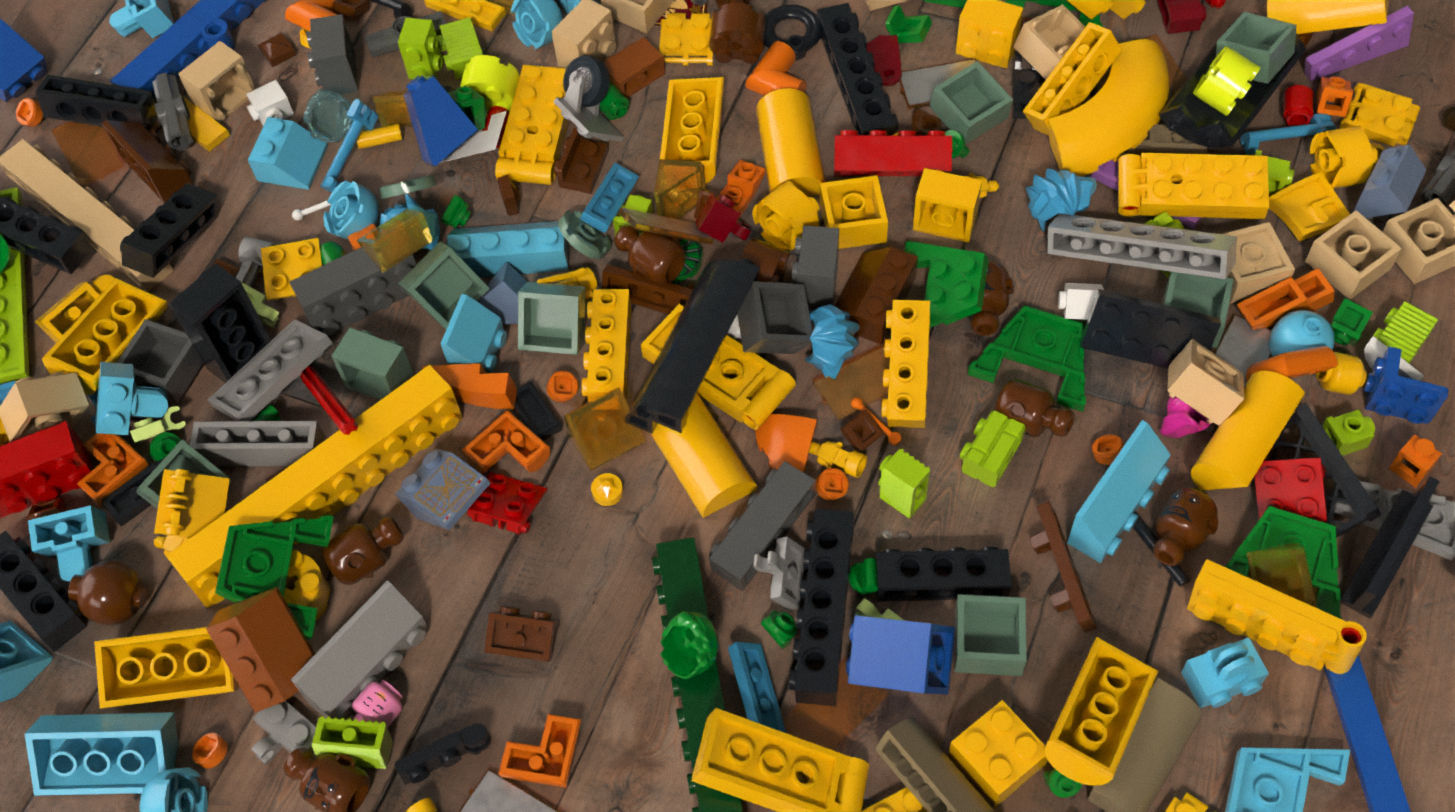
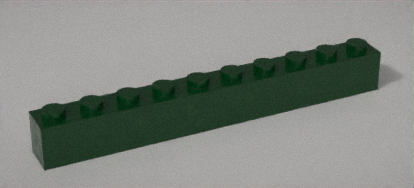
[651,537,743,812]

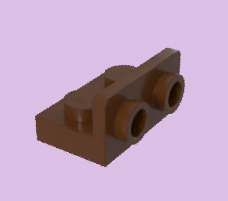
[554,128,609,194]
[484,606,560,662]

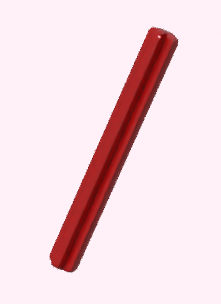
[300,365,358,435]

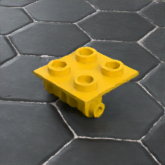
[261,238,322,301]
[154,469,230,538]

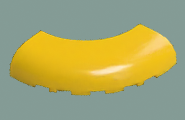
[1048,39,1169,177]

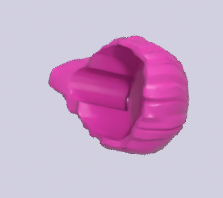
[1159,396,1213,438]

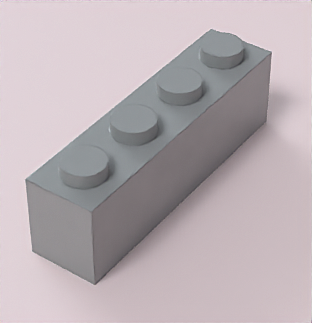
[190,421,326,466]

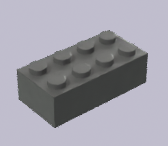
[289,230,416,336]

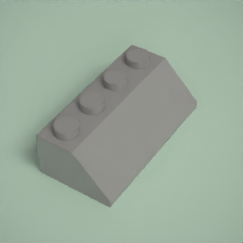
[291,581,429,720]

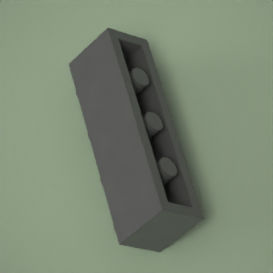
[709,461,817,591]

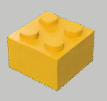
[956,0,1023,69]
[913,168,982,243]
[820,175,888,249]
[948,700,1047,807]

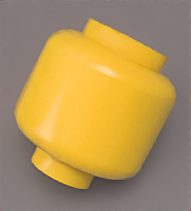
[1316,352,1367,395]

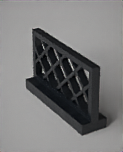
[1264,402,1382,538]
[1340,476,1440,619]

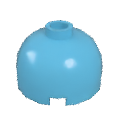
[511,0,562,49]
[323,181,379,239]
[1268,310,1335,357]
[139,767,208,812]

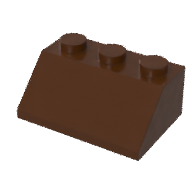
[102,120,193,203]
[834,247,918,345]

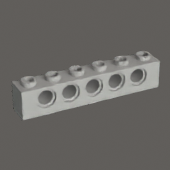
[1048,214,1237,279]

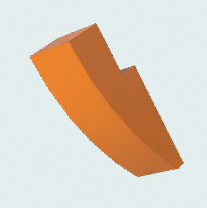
[1237,268,1335,330]
[422,363,517,409]

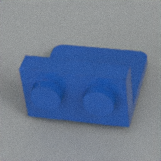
[1363,347,1449,424]

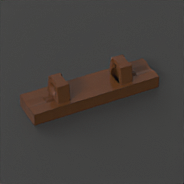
[602,264,695,314]
[1030,502,1097,633]

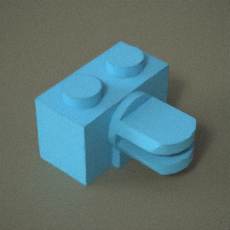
[109,0,174,38]
[95,362,168,435]
[28,505,110,582]
[1181,637,1269,708]

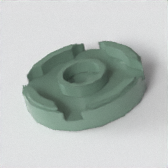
[379,175,437,199]
[558,210,611,259]

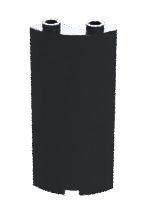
[1159,13,1306,149]
[624,258,760,434]

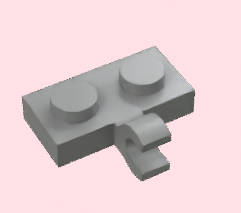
[753,537,805,611]
[251,701,316,765]

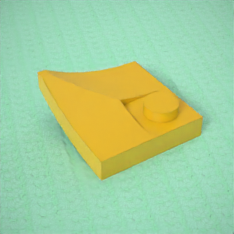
[1269,172,1350,242]

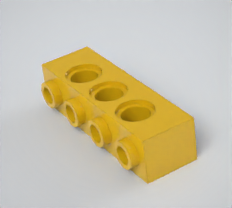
[1023,22,1122,136]

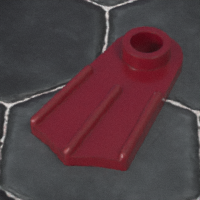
[866,35,902,86]

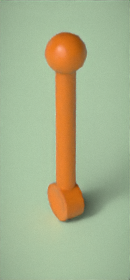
[851,397,901,446]

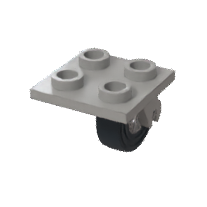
[554,56,624,142]

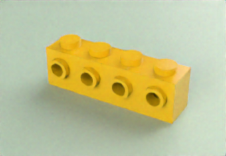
[582,289,632,408]
[882,300,931,428]

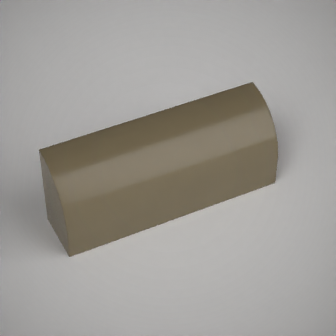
[1088,678,1202,812]
[875,717,995,812]

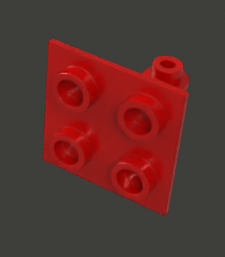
[1255,457,1327,523]
[467,472,547,535]

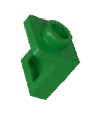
[885,6,932,43]
[447,86,487,130]
[1330,298,1373,346]

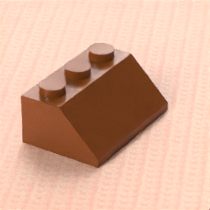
[206,587,315,713]

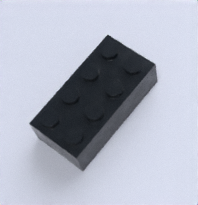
[169,263,271,383]

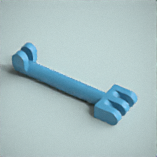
[320,99,378,193]
[1240,113,1336,155]

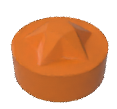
[16,98,43,127]
[546,371,578,403]
[1092,434,1124,465]
[816,468,849,501]
[192,733,228,769]

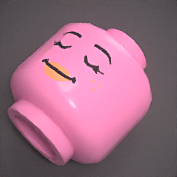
[352,680,403,728]

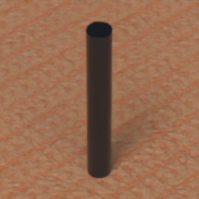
[1133,512,1191,587]

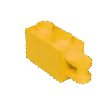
[35,275,115,343]

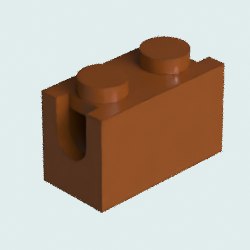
[603,37,665,98]

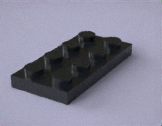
[1080,289,1221,369]

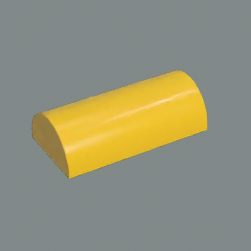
[1267,0,1389,34]
[659,77,725,187]
[756,88,825,196]
[42,278,168,395]
[1191,371,1305,491]
[650,393,758,518]
[94,627,239,708]
[1045,637,1158,786]

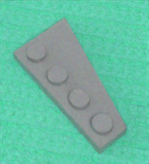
[1326,481,1455,561]

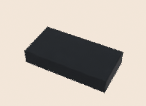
[512,381,563,441]

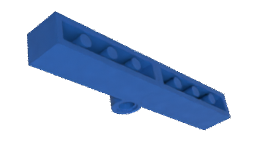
[110,0,266,102]

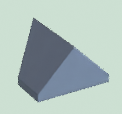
[477,262,527,325]

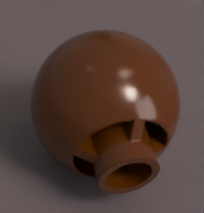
[68,560,147,625]

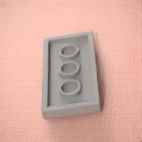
[208,319,332,421]

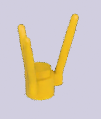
[537,267,597,300]

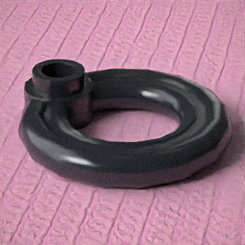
[764,5,822,61]

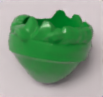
[660,611,719,679]

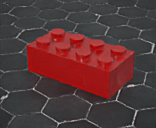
[834,130,952,177]
[0,421,95,518]

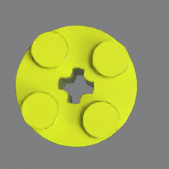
[1193,46,1261,116]
[460,55,519,112]

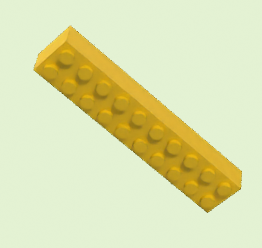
[166,364,463,609]

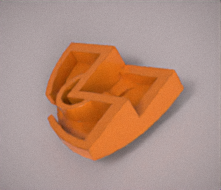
[755,414,817,473]

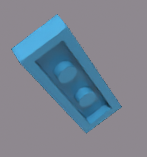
[580,163,639,233]
[728,642,786,733]

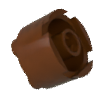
[709,3,766,64]
[741,238,790,283]

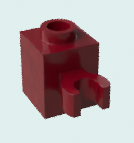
[695,192,752,243]

